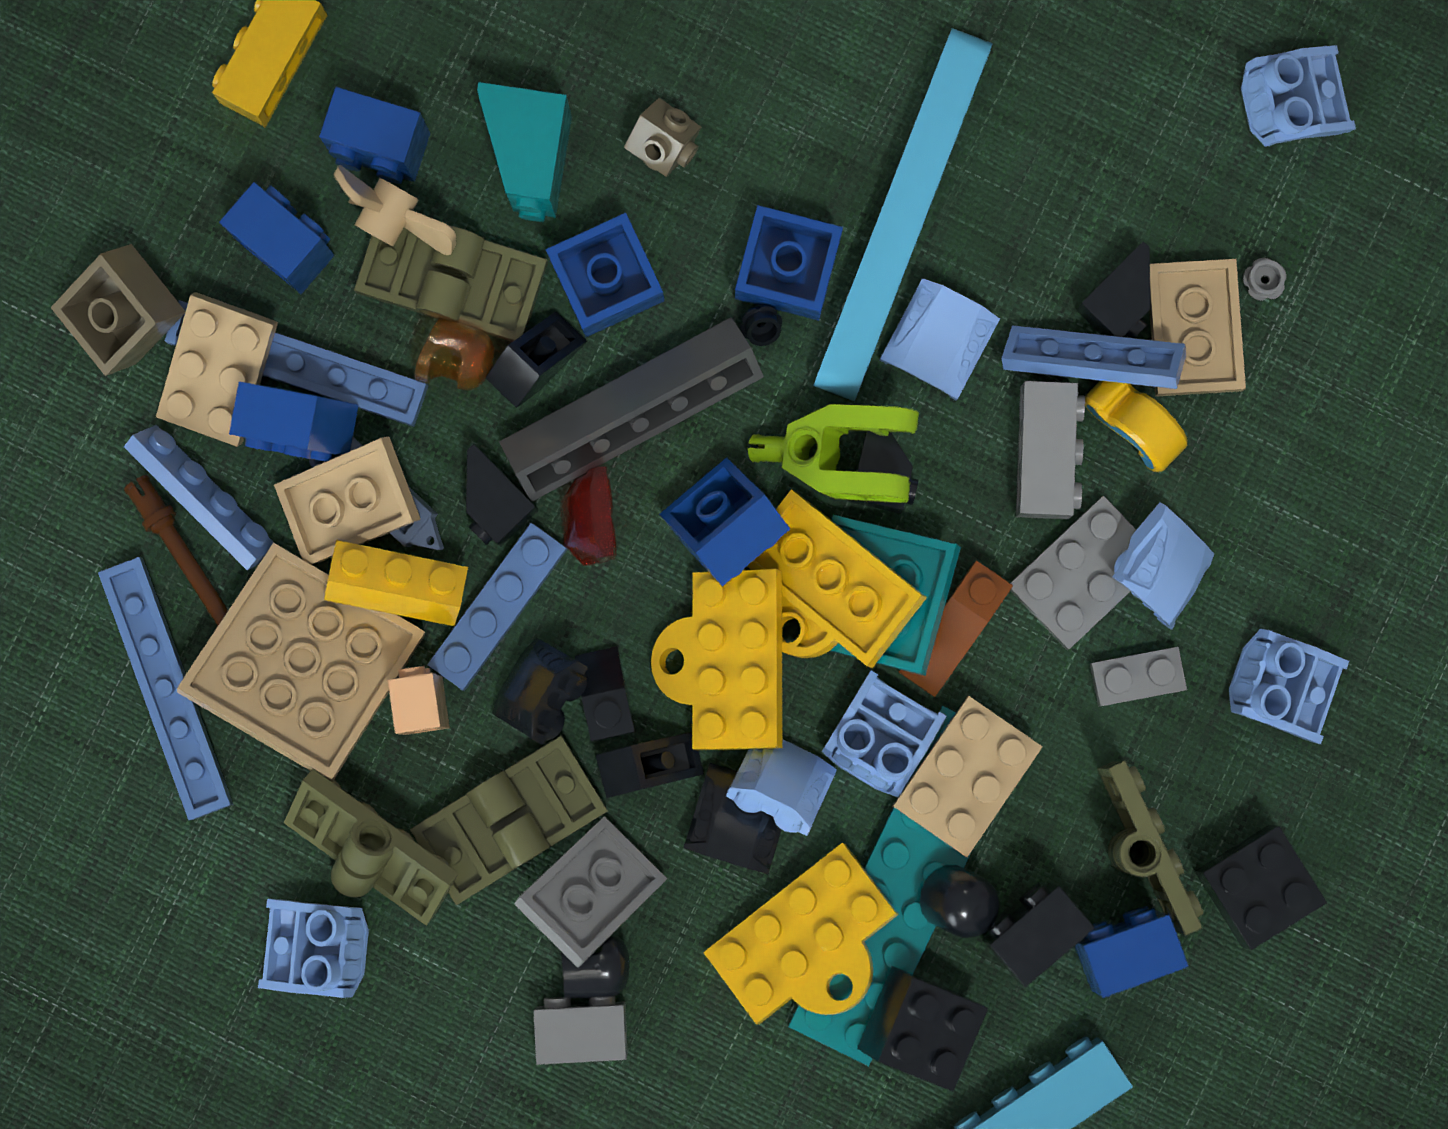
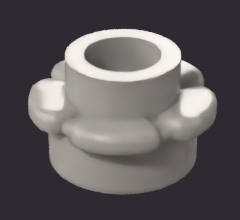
[1243,258,1286,301]

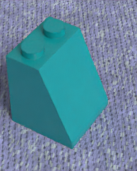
[477,82,572,222]

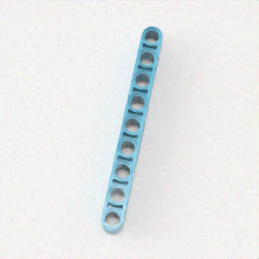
[814,28,993,402]

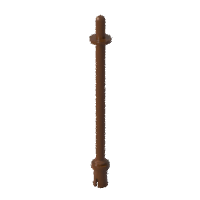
[124,475,228,626]

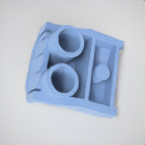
[1241,45,1356,147]
[880,278,1000,401]
[1112,502,1214,630]
[1229,629,1349,744]
[822,671,947,797]
[726,739,837,836]
[258,899,369,998]

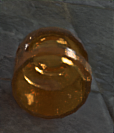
[415,318,494,390]

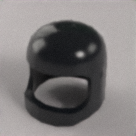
[920,865,1000,938]
[561,934,630,998]

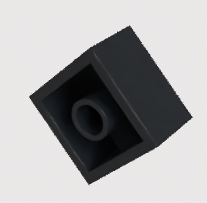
[1194,825,1327,950]
[982,882,1095,988]
[857,966,988,1092]

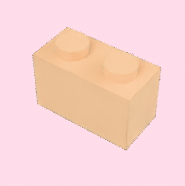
[388,666,450,735]

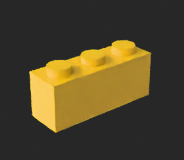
[212,0,327,127]
[324,540,468,626]

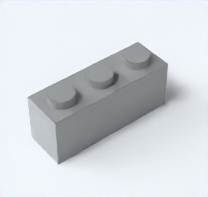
[1016,381,1085,519]

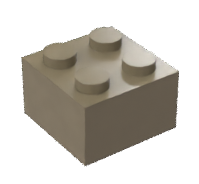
[51,244,186,376]

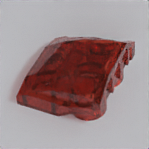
[560,466,617,566]

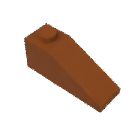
[898,560,1013,697]

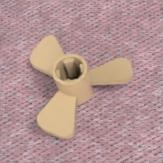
[334,165,456,255]

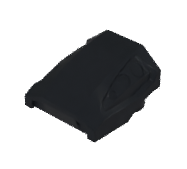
[492,638,588,745]
[683,763,782,874]

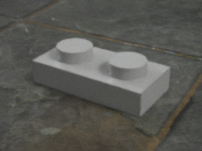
[1090,647,1187,707]

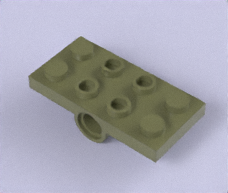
[354,225,548,342]
[410,736,608,905]
[1097,761,1203,935]
[284,769,459,926]

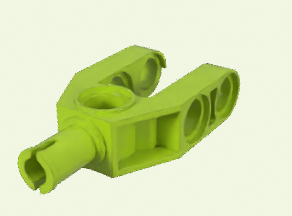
[748,404,919,503]

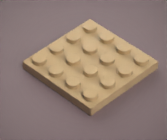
[177,543,425,782]

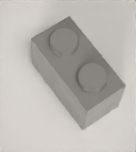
[534,996,628,1065]

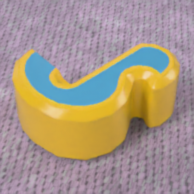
[1085,381,1187,472]

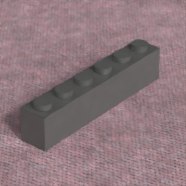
[499,317,764,502]

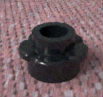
[740,305,782,346]

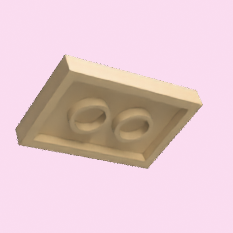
[1149,259,1246,396]
[156,292,278,447]
[274,437,421,565]
[893,696,1043,857]

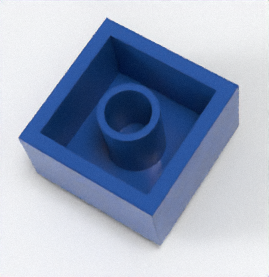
[319,87,430,184]
[219,182,335,295]
[735,205,843,321]
[546,213,665,337]
[229,382,359,461]
[659,457,790,587]
[1075,906,1189,998]

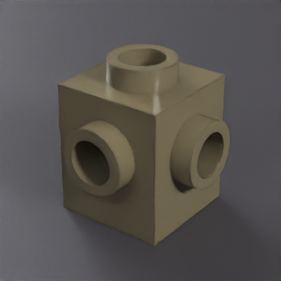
[624,98,702,177]

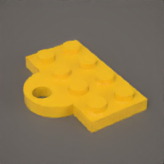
[747,489,927,668]
[651,569,782,750]
[703,843,899,1024]

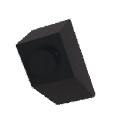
[1076,241,1150,338]
[485,311,587,408]
[850,431,919,514]
[466,444,538,547]
[575,646,637,742]
[596,732,704,798]

